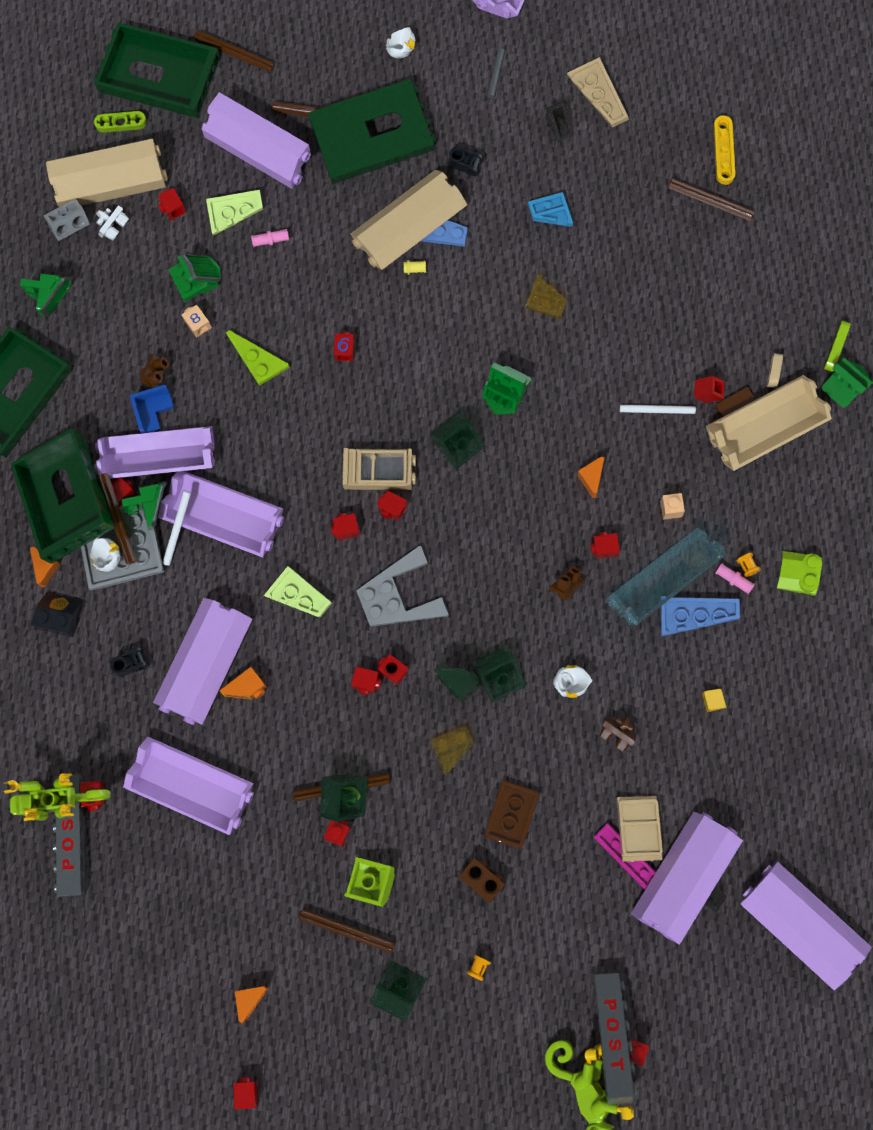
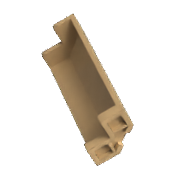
[46,139,168,207]
[350,170,467,270]
[706,375,832,471]

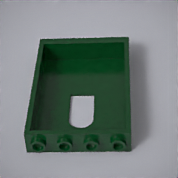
[94,22,220,118]
[308,79,436,184]
[0,326,72,458]
[10,428,115,564]

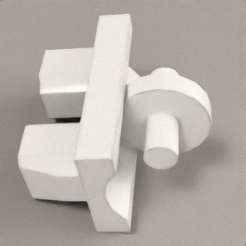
[96,205,129,240]

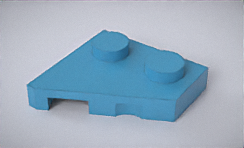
[528,192,573,227]

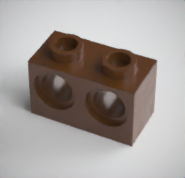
[459,858,505,904]

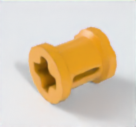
[736,553,761,578]
[466,955,491,981]

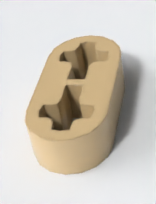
[767,353,783,388]

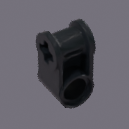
[449,147,484,177]
[110,647,150,677]

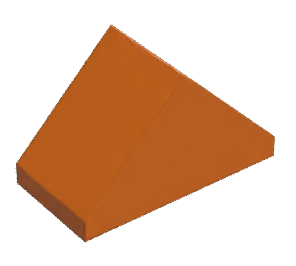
[577,457,605,498]
[30,547,60,588]
[235,986,269,1023]

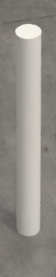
[620,405,696,414]
[163,491,191,566]

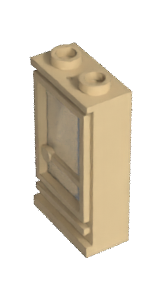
[343,448,416,490]

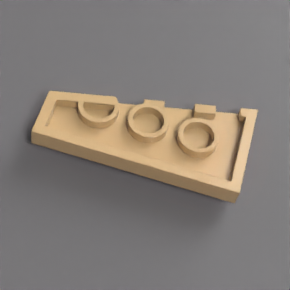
[567,57,629,128]

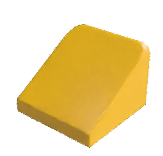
[702,689,726,712]

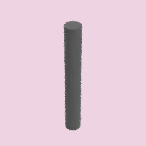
[487,48,505,98]

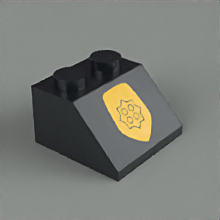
[31,592,83,637]

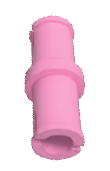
[251,229,289,247]
[715,563,755,594]

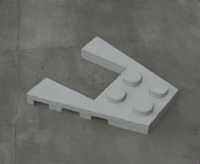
[356,545,449,627]

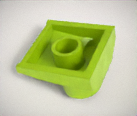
[777,551,822,596]
[344,857,395,907]

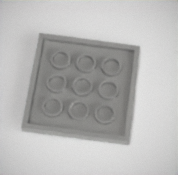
[81,506,164,591]

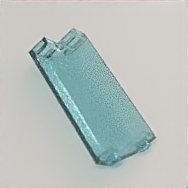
[605,527,726,628]

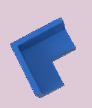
[130,385,174,433]

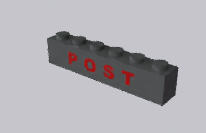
[52,774,85,897]
[594,973,637,1105]

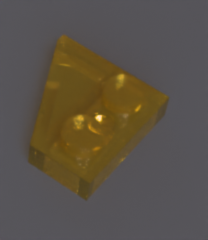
[526,274,567,319]
[430,726,474,776]

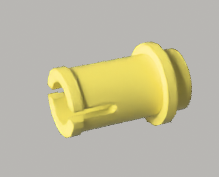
[403,260,426,275]

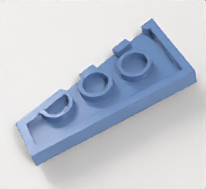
[421,220,468,247]
[661,597,740,637]

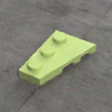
[206,190,263,235]
[264,566,332,617]

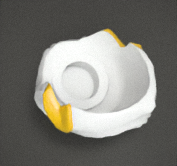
[386,27,416,58]
[90,537,120,572]
[553,665,592,698]

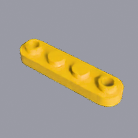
[713,116,735,185]

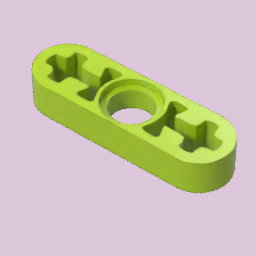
[94,111,147,132]
[824,321,851,372]

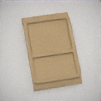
[617,796,663,862]

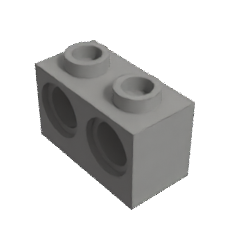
[44,199,90,241]

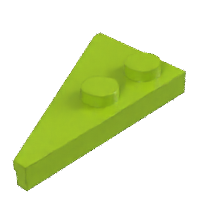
[226,330,290,386]

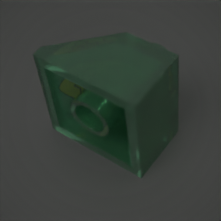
[429,412,485,470]
[472,645,526,703]
[435,667,479,704]
[319,775,368,822]
[370,961,427,1022]

